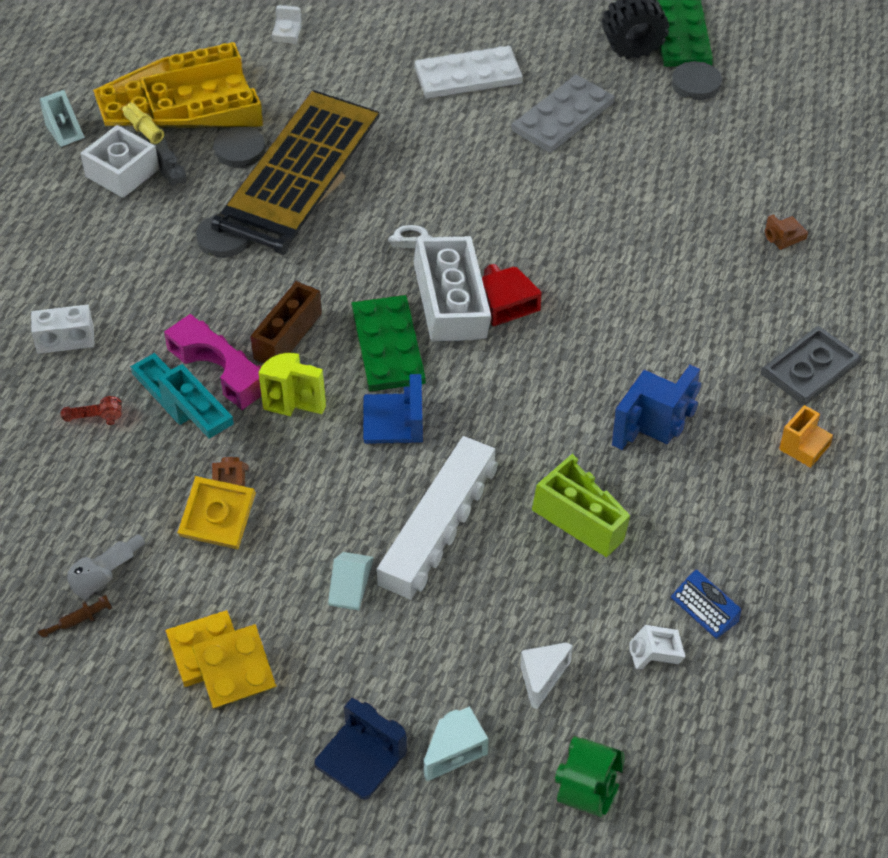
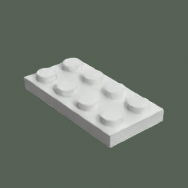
[415,46,523,99]

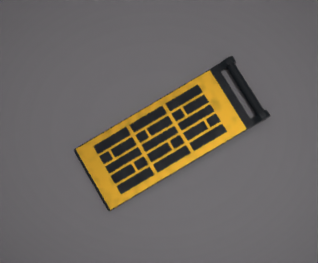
[211,90,380,255]

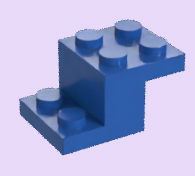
[612,364,701,450]

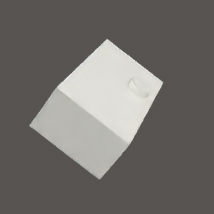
[413,236,491,342]

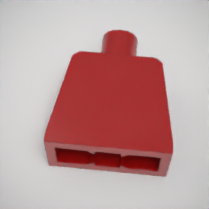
[482,264,542,327]

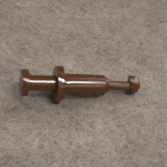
[38,595,112,638]

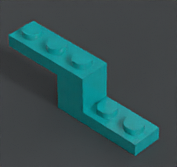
[130,353,234,439]

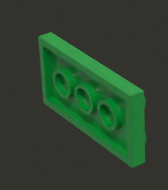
[658,0,713,67]
[351,295,426,392]

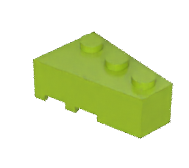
[532,453,630,558]

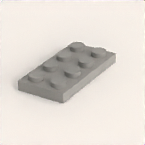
[511,74,615,153]

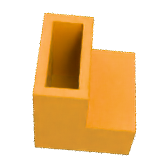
[779,405,833,468]

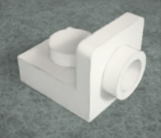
[272,5,302,44]
[629,625,685,669]

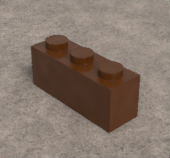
[250,281,322,363]

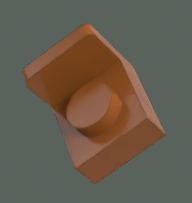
[765,214,808,250]
[212,457,249,487]

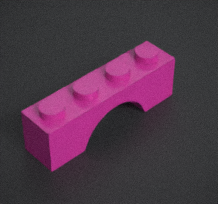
[164,314,261,410]

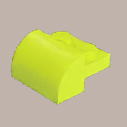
[259,353,326,416]

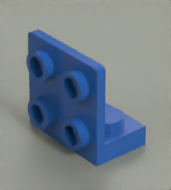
[363,374,423,444]

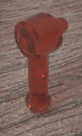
[60,396,122,425]

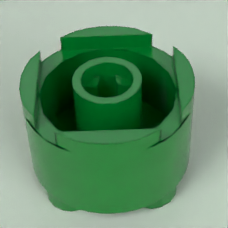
[555,736,624,817]

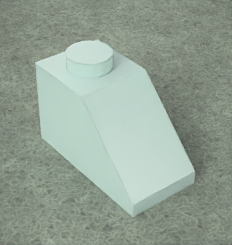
[424,706,488,781]

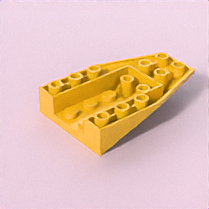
[93,42,263,128]

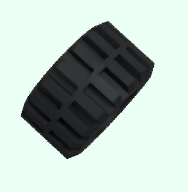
[602,0,669,59]

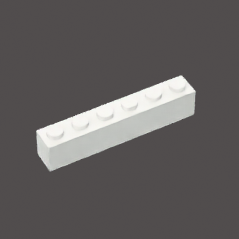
[377,436,498,600]

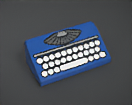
[671,569,741,639]

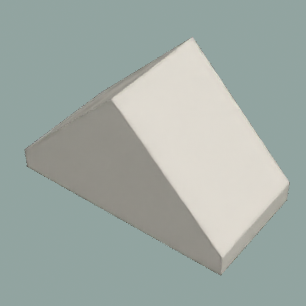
[521,643,573,709]

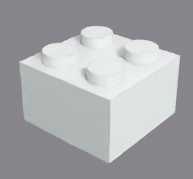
[80,125,159,198]

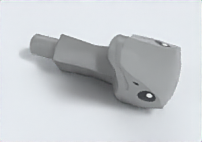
[67,534,145,601]

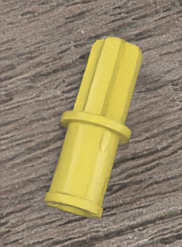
[122,103,164,144]

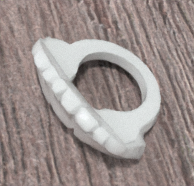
[388,225,432,249]

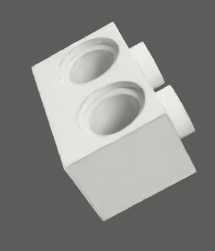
[31,305,95,354]

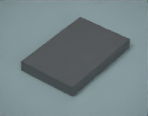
[760,326,862,406]

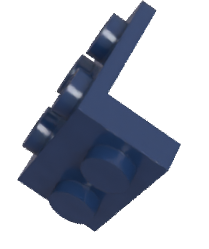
[314,697,407,800]

